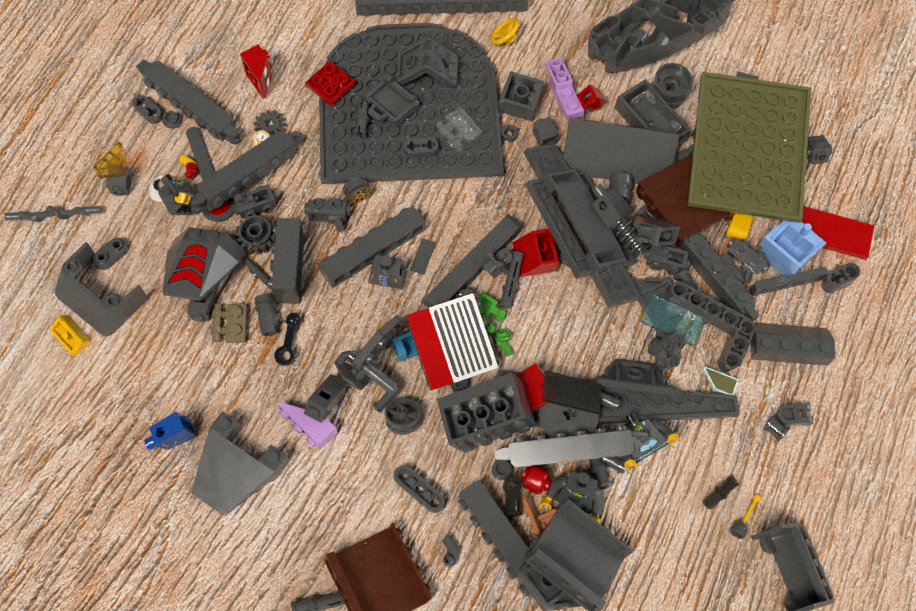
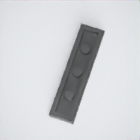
[749,267,828,296]

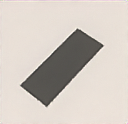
[410,238,436,275]

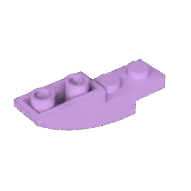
[545,58,584,120]

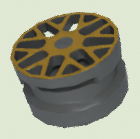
[342,176,372,204]

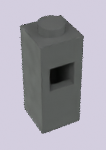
[187,283,220,322]
[304,374,348,423]

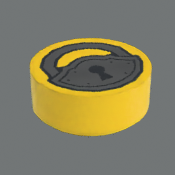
[253,130,271,146]

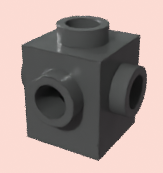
[807,135,832,164]

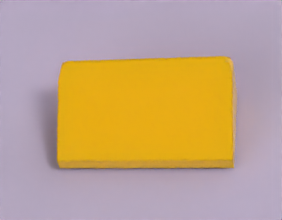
[49,315,91,356]

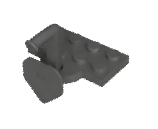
[334,314,403,413]

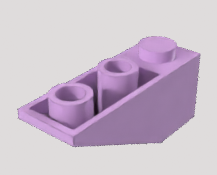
[277,402,338,450]

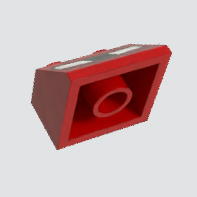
[240,44,272,99]

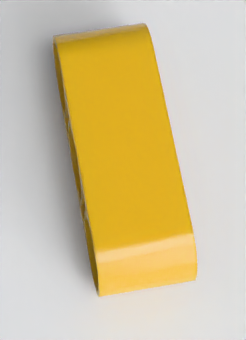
[726,213,753,240]

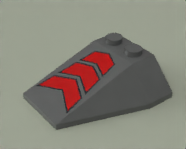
[162,227,246,301]

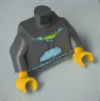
[159,174,197,215]
[622,413,683,474]
[539,471,605,524]

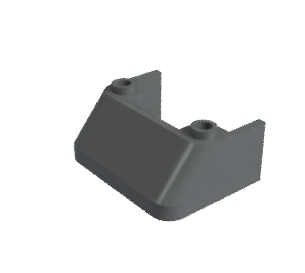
[55,242,148,336]
[751,523,834,611]

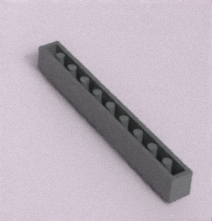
[356,0,528,16]

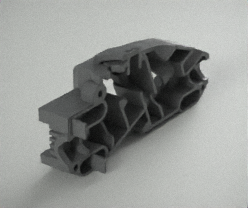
[588,0,733,73]

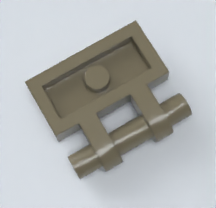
[210,304,248,343]

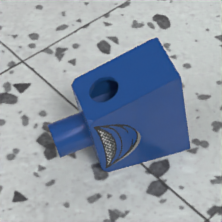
[144,412,197,450]

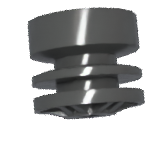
[651,63,692,110]

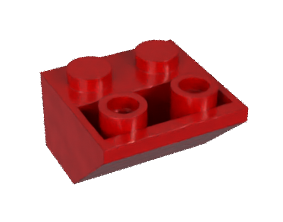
[512,229,559,277]

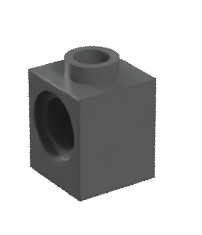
[532,117,559,146]
[106,165,133,196]

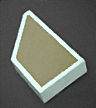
[703,366,739,396]

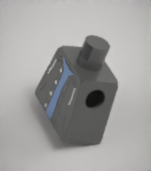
[368,255,407,290]

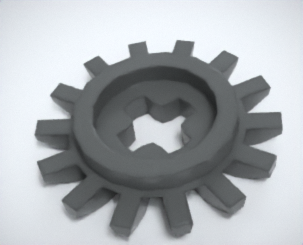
[253,110,286,135]

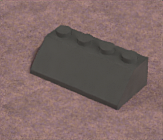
[750,323,835,366]

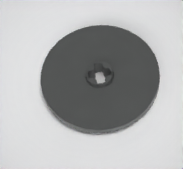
[539,384,599,438]

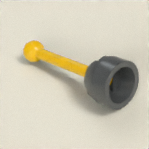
[729,494,761,539]

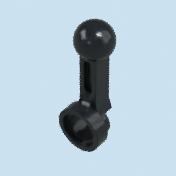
[274,313,301,366]

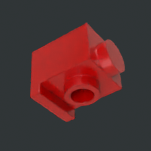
[576,84,606,112]

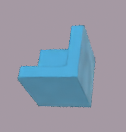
[392,332,417,362]

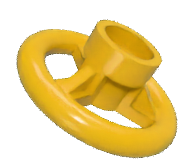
[490,18,519,45]

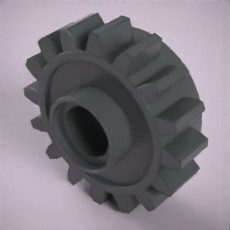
[235,214,276,255]

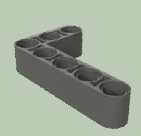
[665,281,756,372]

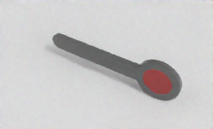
[186,127,236,222]

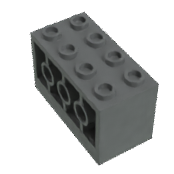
[437,372,536,453]

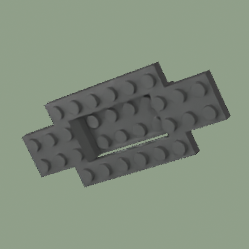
[524,144,641,308]

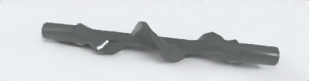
[4,205,101,222]

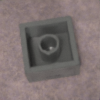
[498,71,544,122]

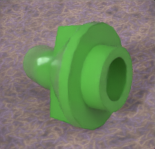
[493,329,513,357]

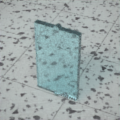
[641,294,706,346]

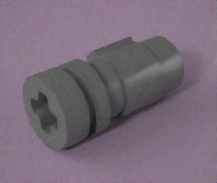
[254,294,278,336]

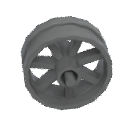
[384,397,421,435]

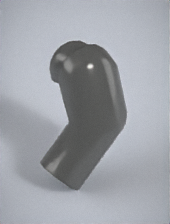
[442,535,460,567]

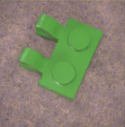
[478,292,506,337]

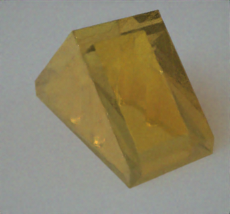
[93,142,127,178]

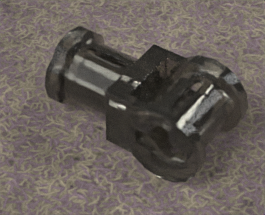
[502,474,522,517]

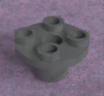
[647,333,684,371]

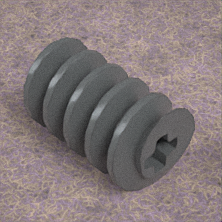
[611,215,651,257]

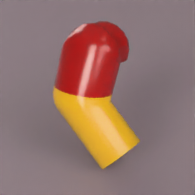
[179,154,198,179]

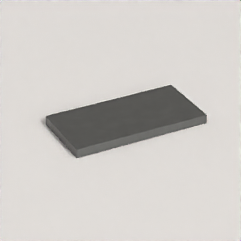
[563,117,679,184]

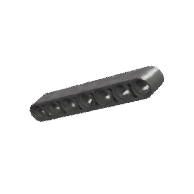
[423,214,523,308]

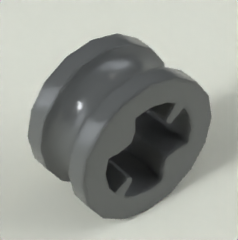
[501,125,517,142]

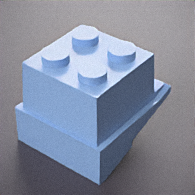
[760,221,826,276]

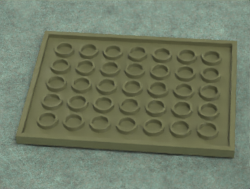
[687,72,812,223]

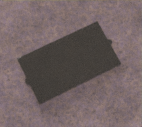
[541,371,603,415]

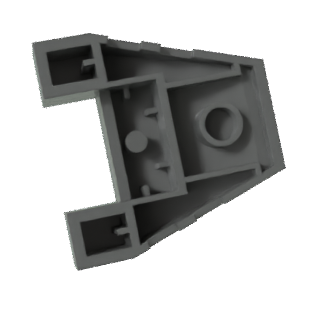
[191,411,290,516]

